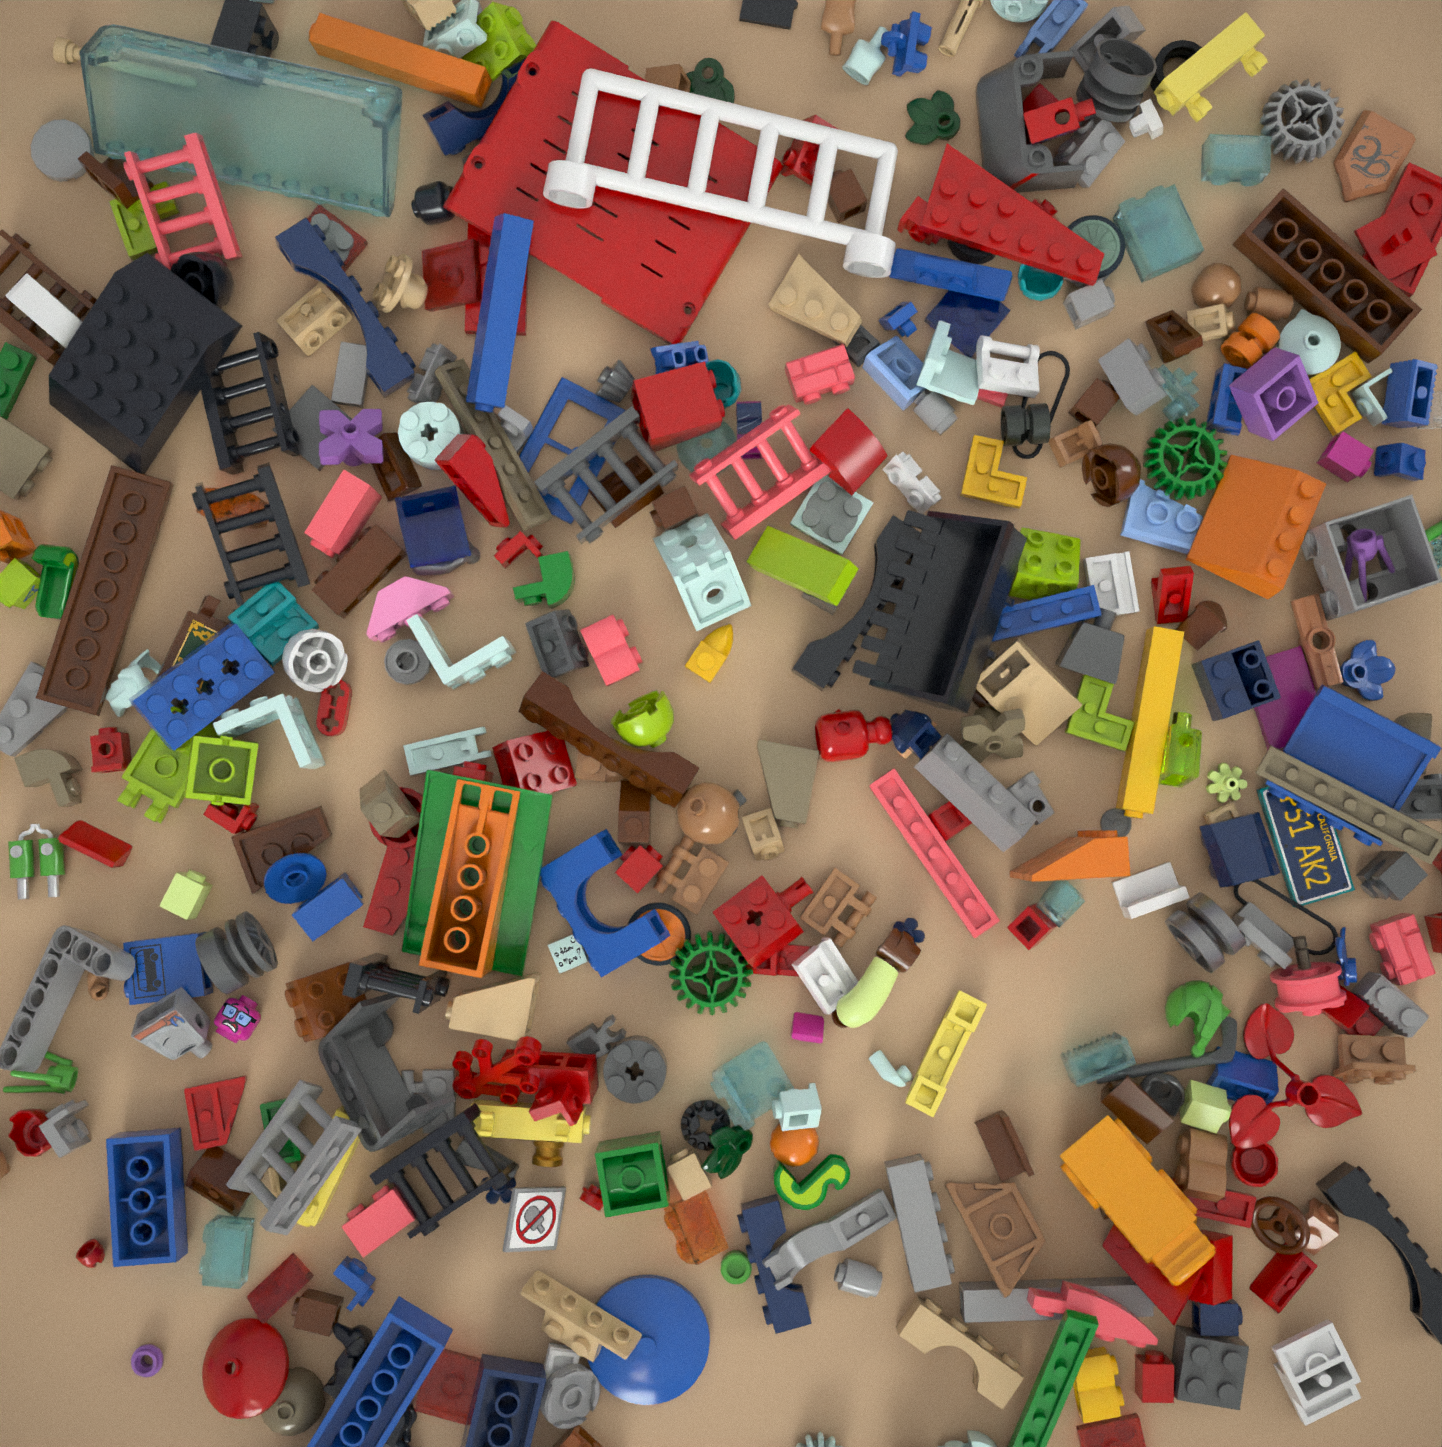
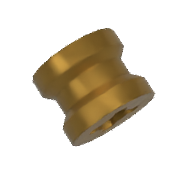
[532,1140,564,1167]

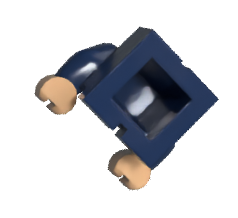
[890,709,942,759]

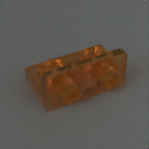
[664,1190,729,1265]

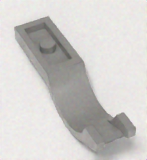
[762,1189,897,1290]

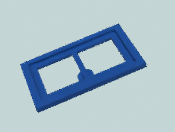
[519,377,626,525]

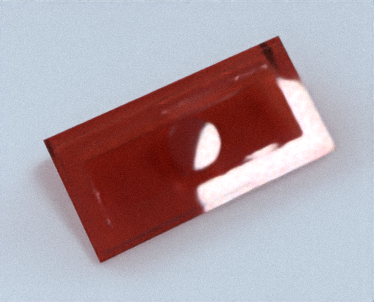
[246,1253,314,1324]

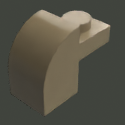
[14,749,83,807]

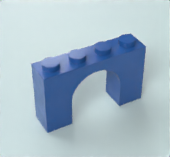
[540,829,670,978]

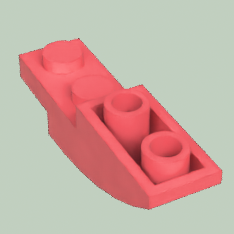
[1027,1280,1158,1348]

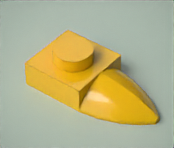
[685,624,733,683]

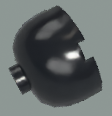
[171,251,234,308]

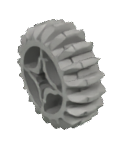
[1259,78,1345,164]

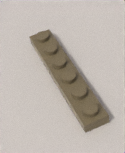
[434,358,552,531]
[1255,745,1442,864]

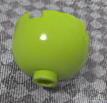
[611,690,674,748]

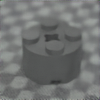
[603,1035,667,1103]

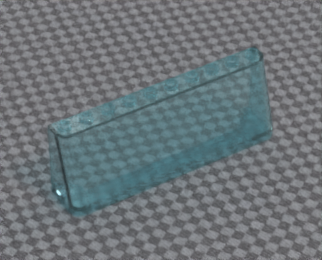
[79,24,402,217]

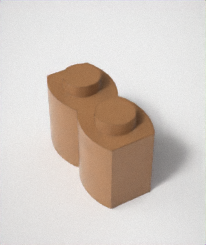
[1175,1128,1228,1202]

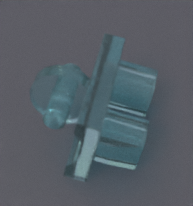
[1158,364,1200,422]

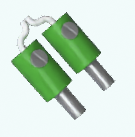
[8,824,65,900]

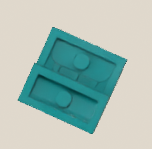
[228,582,319,667]

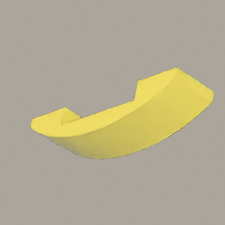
[905,990,987,1117]

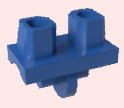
[881,11,932,77]
[650,341,709,374]

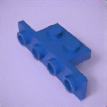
[889,248,1013,301]

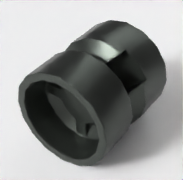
[1000,403,1051,446]

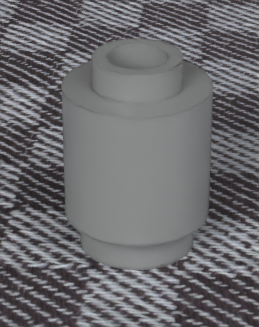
[913,389,958,435]
[834,1258,882,1298]

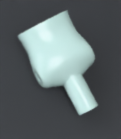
[842,26,888,85]

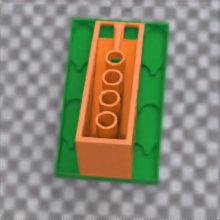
[402,770,553,978]

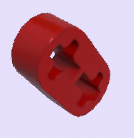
[316,680,352,737]

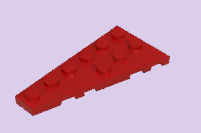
[919,143,1104,286]

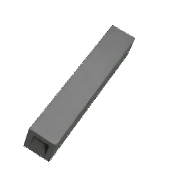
[959,1277,1156,1323]

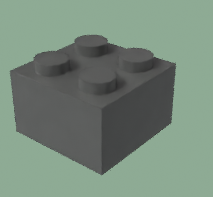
[1171,1325,1249,1410]

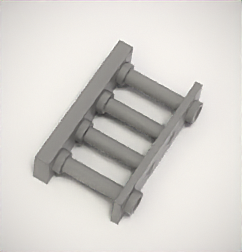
[226,1080,362,1235]

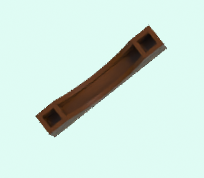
[518,671,699,808]

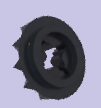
[681,1100,730,1151]

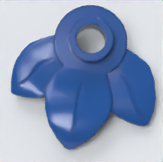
[1340,640,1396,701]
[1335,927,1357,986]

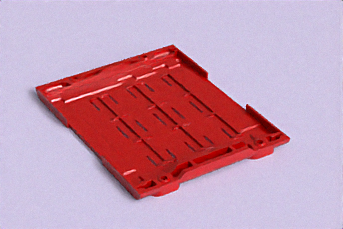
[442,20,783,345]

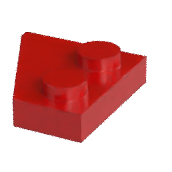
[184,1075,247,1151]

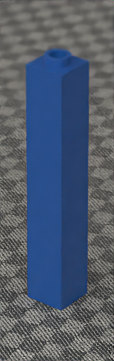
[466,213,534,413]

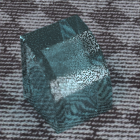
[1037,880,1085,928]

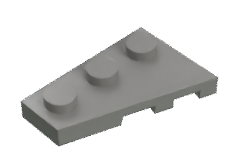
[0,662,68,757]

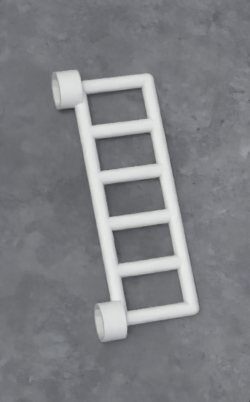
[543,68,898,278]

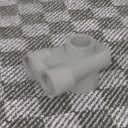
[1007,771,1055,825]

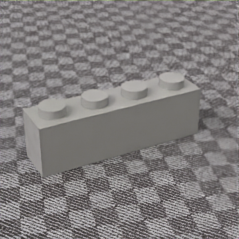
[914,733,1037,852]
[884,1154,955,1293]

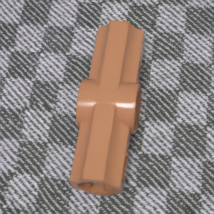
[1290,594,1343,690]

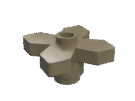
[961,706,1025,763]

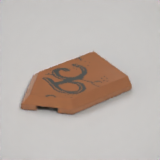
[1333,110,1416,202]

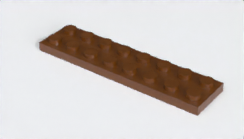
[36,465,174,716]

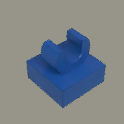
[878,302,918,337]

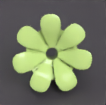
[1206,763,1247,803]

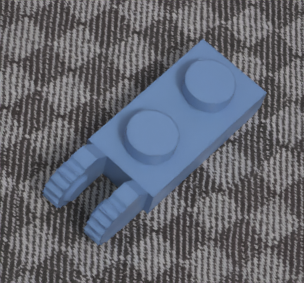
[1014,0,1088,58]

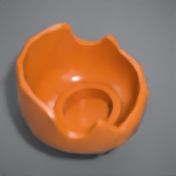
[770,1123,820,1167]

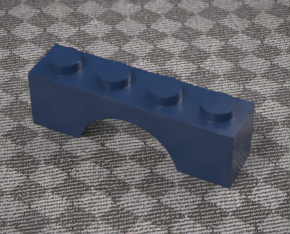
[422,58,536,156]
[737,1194,812,1334]

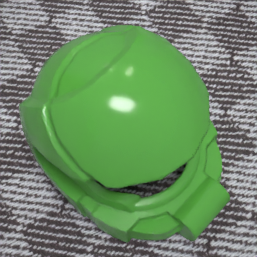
[1165,980,1231,1058]

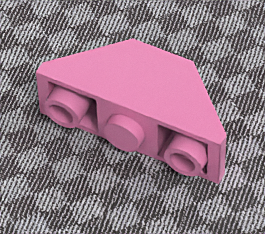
[366,576,454,643]

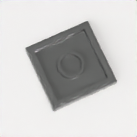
[272,385,352,471]

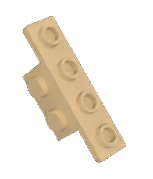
[521,1270,642,1362]

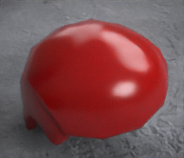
[8,1108,52,1157]
[1230,1143,1279,1187]

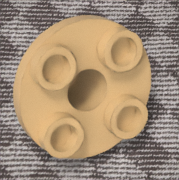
[372,254,428,313]

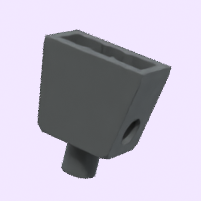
[1056,607,1124,684]

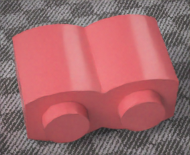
[580,615,643,687]

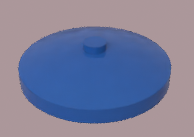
[587,1274,710,1405]

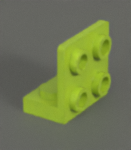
[1009,528,1081,600]

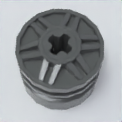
[1076,38,1157,122]
[195,911,278,994]

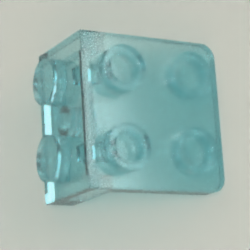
[710,1041,794,1131]

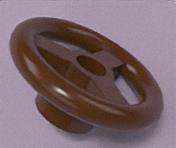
[1251,1196,1310,1255]

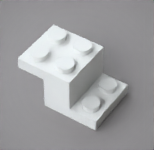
[1271,1319,1361,1426]

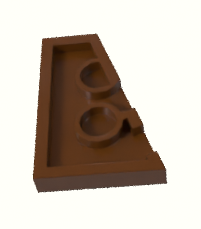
[231,806,332,895]

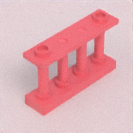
[123,133,243,270]
[689,404,832,540]

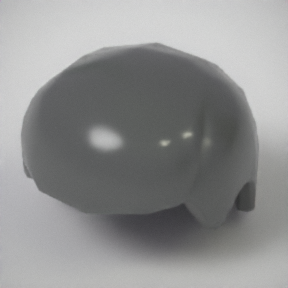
[1139,1073,1185,1117]

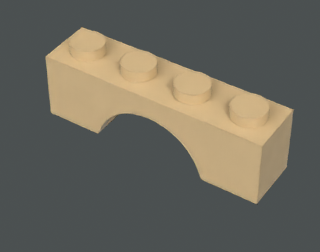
[896,1296,1024,1409]

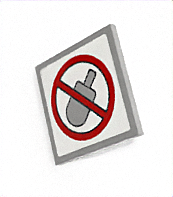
[502,1186,566,1252]

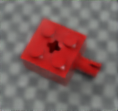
[712,875,814,969]

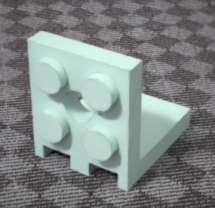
[653,513,752,631]
[406,614,516,690]
[213,693,326,769]

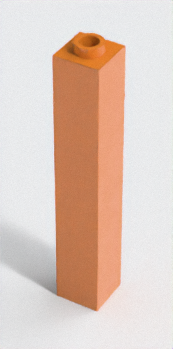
[309,13,492,109]

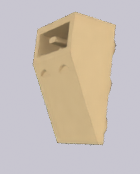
[976,638,1082,746]

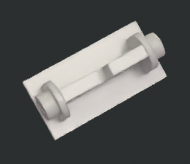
[883,452,942,514]

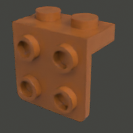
[285,962,367,1042]

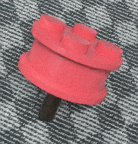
[1270,936,1347,1016]

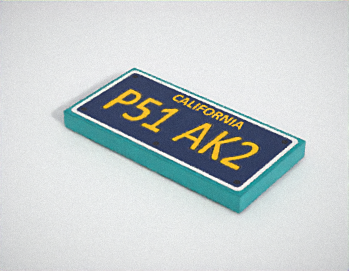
[1256,786,1355,908]

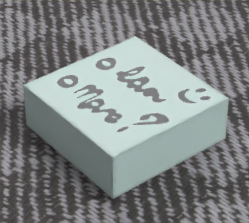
[548,934,589,974]

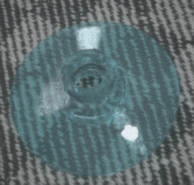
[677,420,736,475]

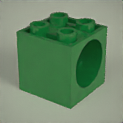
[595,1131,670,1218]

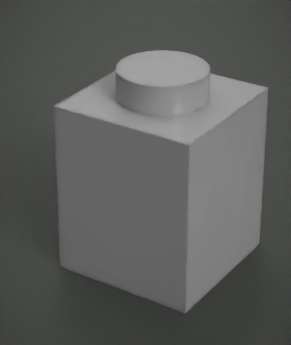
[1063,279,1115,330]

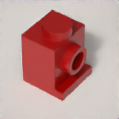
[897,196,942,246]
[90,727,132,773]

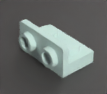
[423,0,487,58]

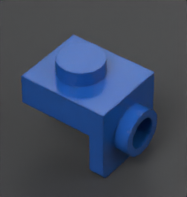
[1374,443,1426,481]
[333,1256,376,1311]

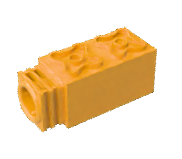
[1059,1115,1215,1286]

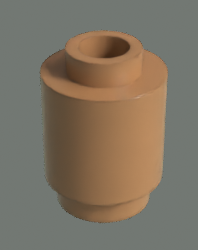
[1244,286,1293,321]

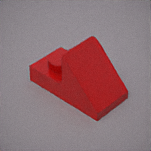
[1151,566,1194,624]
[1322,984,1385,1036]

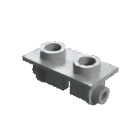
[407,343,457,404]

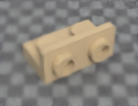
[276,282,353,356]

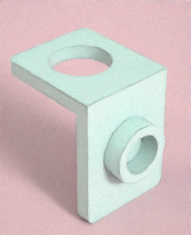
[1351,368,1393,427]

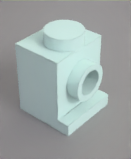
[772,1083,822,1131]

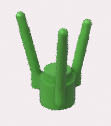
[3,1051,78,1094]

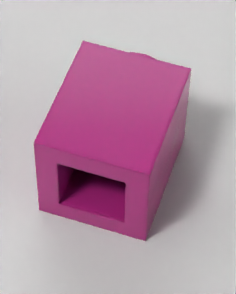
[1317,431,1374,482]

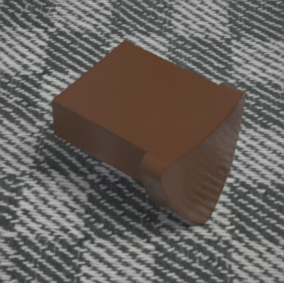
[1175,600,1227,651]

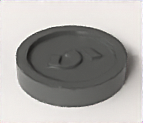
[1100,808,1132,836]

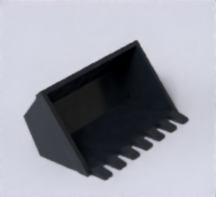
[852,510,1027,713]

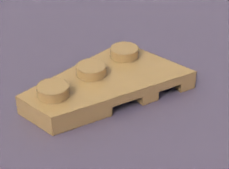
[768,254,862,347]

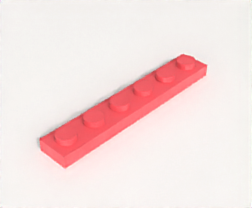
[868,768,1000,938]

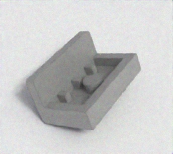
[1053,116,1125,188]
[1231,902,1294,969]

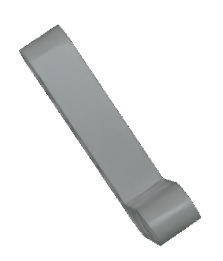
[0,925,135,1072]

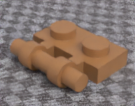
[653,835,729,915]
[799,867,877,948]

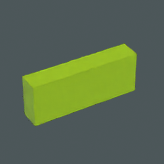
[746,525,859,606]

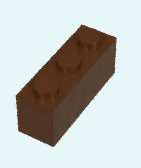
[311,524,407,619]

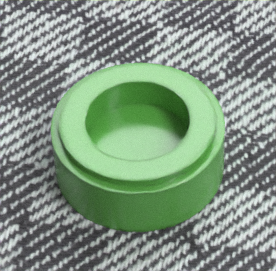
[721,1250,752,1284]

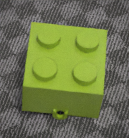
[184,735,258,805]

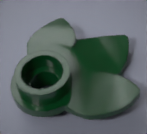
[686,58,735,103]
[905,90,961,145]
[701,1125,753,1179]

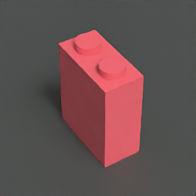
[304,469,382,558]

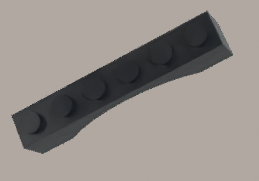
[792,515,921,691]
[1316,1162,1442,1345]

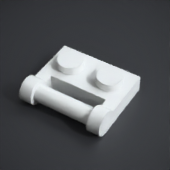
[976,335,1040,398]

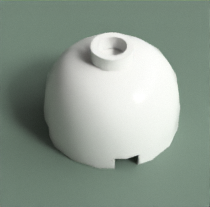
[282,629,348,692]

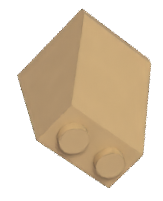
[445,972,542,1041]

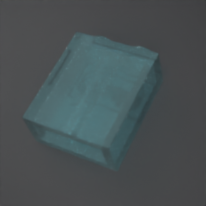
[1112,184,1204,283]

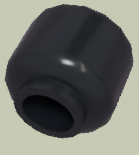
[411,181,455,226]

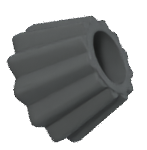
[595,360,635,403]

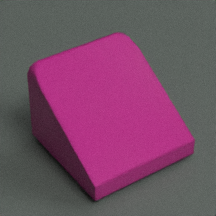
[790,1012,824,1044]

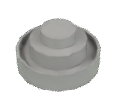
[384,639,431,685]

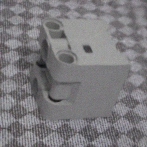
[1301,495,1442,621]

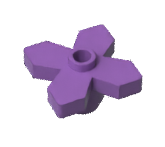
[319,409,383,466]

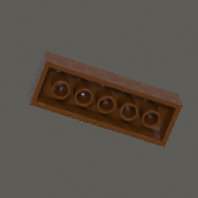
[1232,188,1422,364]

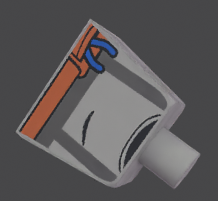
[131,987,212,1060]

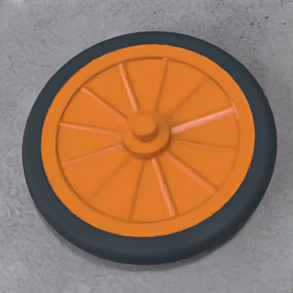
[628,902,691,966]

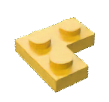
[1309,351,1372,436]
[960,435,1027,509]

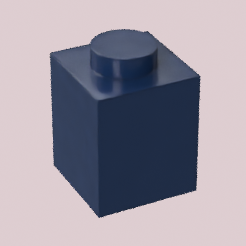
[1192,1299,1243,1336]

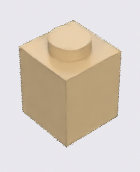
[666,1147,712,1201]

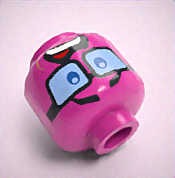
[214,995,261,1044]

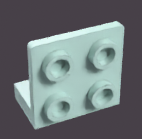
[916,320,979,405]

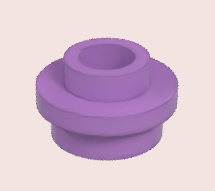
[131,1344,164,1377]

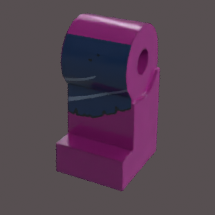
[736,401,764,460]

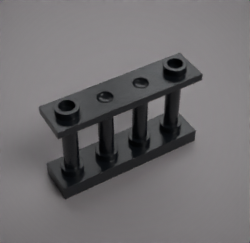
[201,332,300,475]
[192,462,310,606]
[342,953,450,1014]
[369,1103,517,1239]

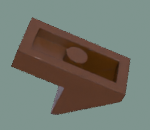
[1145,310,1203,363]

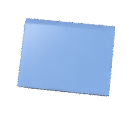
[862,335,926,411]

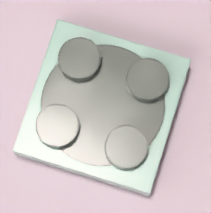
[790,475,873,556]

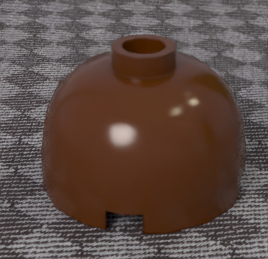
[1082,443,1141,507]

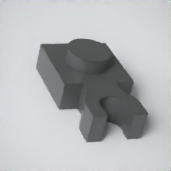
[567,1014,626,1059]

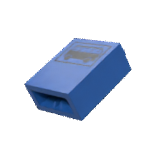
[123,932,213,1005]

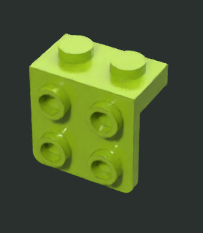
[461,2,536,82]

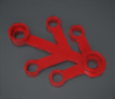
[452,1036,542,1105]

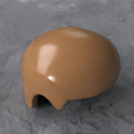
[1191,263,1242,309]

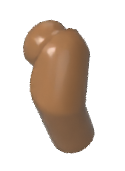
[87,972,109,1001]

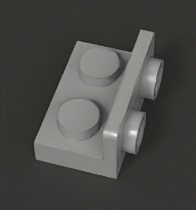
[39,1100,91,1158]

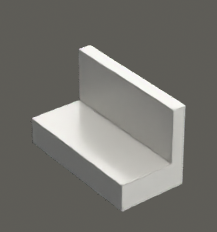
[1112,862,1190,919]

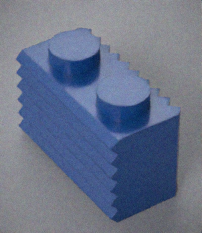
[1381,359,1438,428]

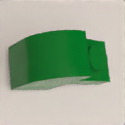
[513,551,575,609]

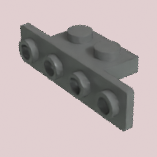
[1400,774,1442,821]

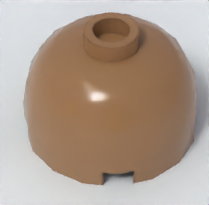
[676,782,740,845]

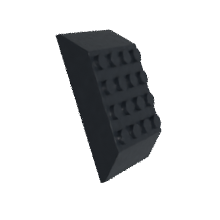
[48,253,243,474]

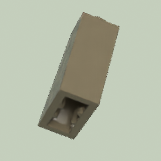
[757,739,819,829]
[359,770,420,838]

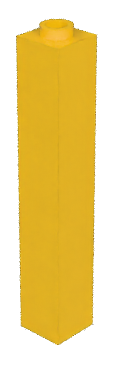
[1116,626,1184,819]

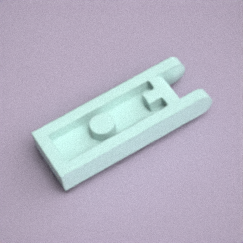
[403,727,492,776]

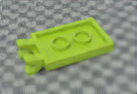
[117,706,222,823]

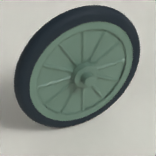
[1067,215,1125,278]

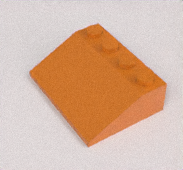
[1185,455,1326,600]
[1010,830,1131,882]

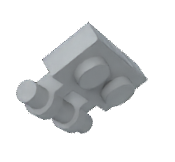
[401,1068,456,1134]

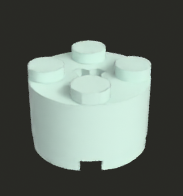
[398,402,464,470]

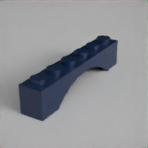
[275,218,416,398]

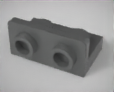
[525,609,589,678]

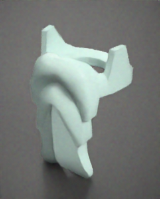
[105,649,161,717]

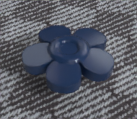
[893,918,925,945]
[481,1177,516,1204]

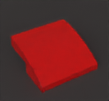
[809,408,888,496]

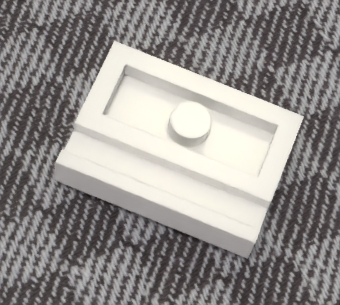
[1083,551,1140,619]
[792,937,858,1015]

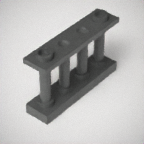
[534,406,678,544]

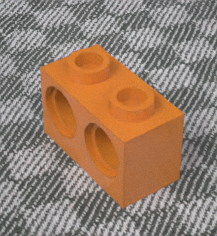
[0,510,36,564]

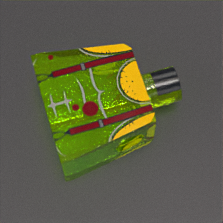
[1158,712,1202,788]

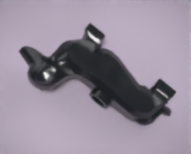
[323,1322,417,1447]

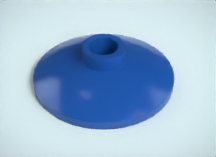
[264,853,326,904]

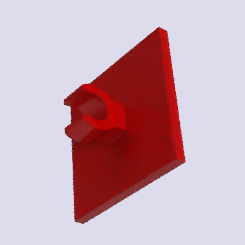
[1354,202,1438,281]

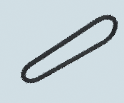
[1012,351,1070,459]
[1233,879,1338,956]

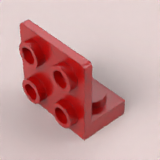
[492,730,577,794]

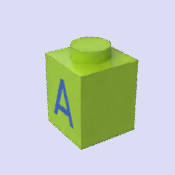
[0,558,41,609]

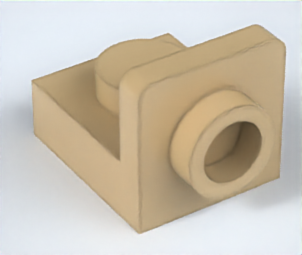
[1186,304,1236,341]
[742,808,785,861]

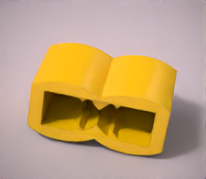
[1073,1347,1124,1423]

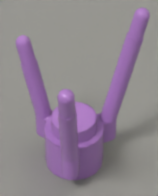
[1344,529,1395,602]

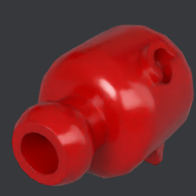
[815,709,892,763]

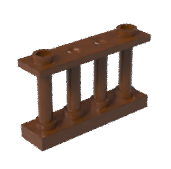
[0,229,97,366]

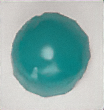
[1018,263,1064,301]
[705,359,741,409]

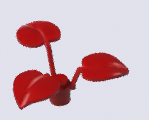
[1229,1003,1362,1148]

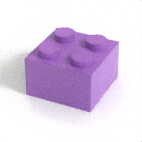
[1229,347,1319,441]

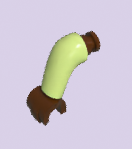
[832,928,921,1028]

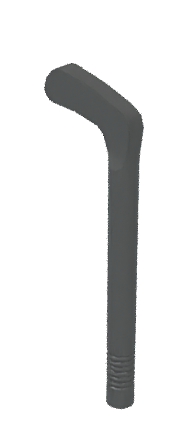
[1094,1016,1237,1084]

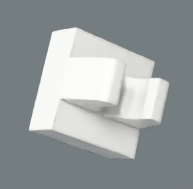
[1129,99,1163,140]

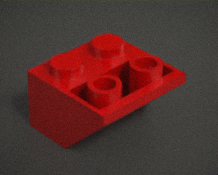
[1188,1229,1233,1306]

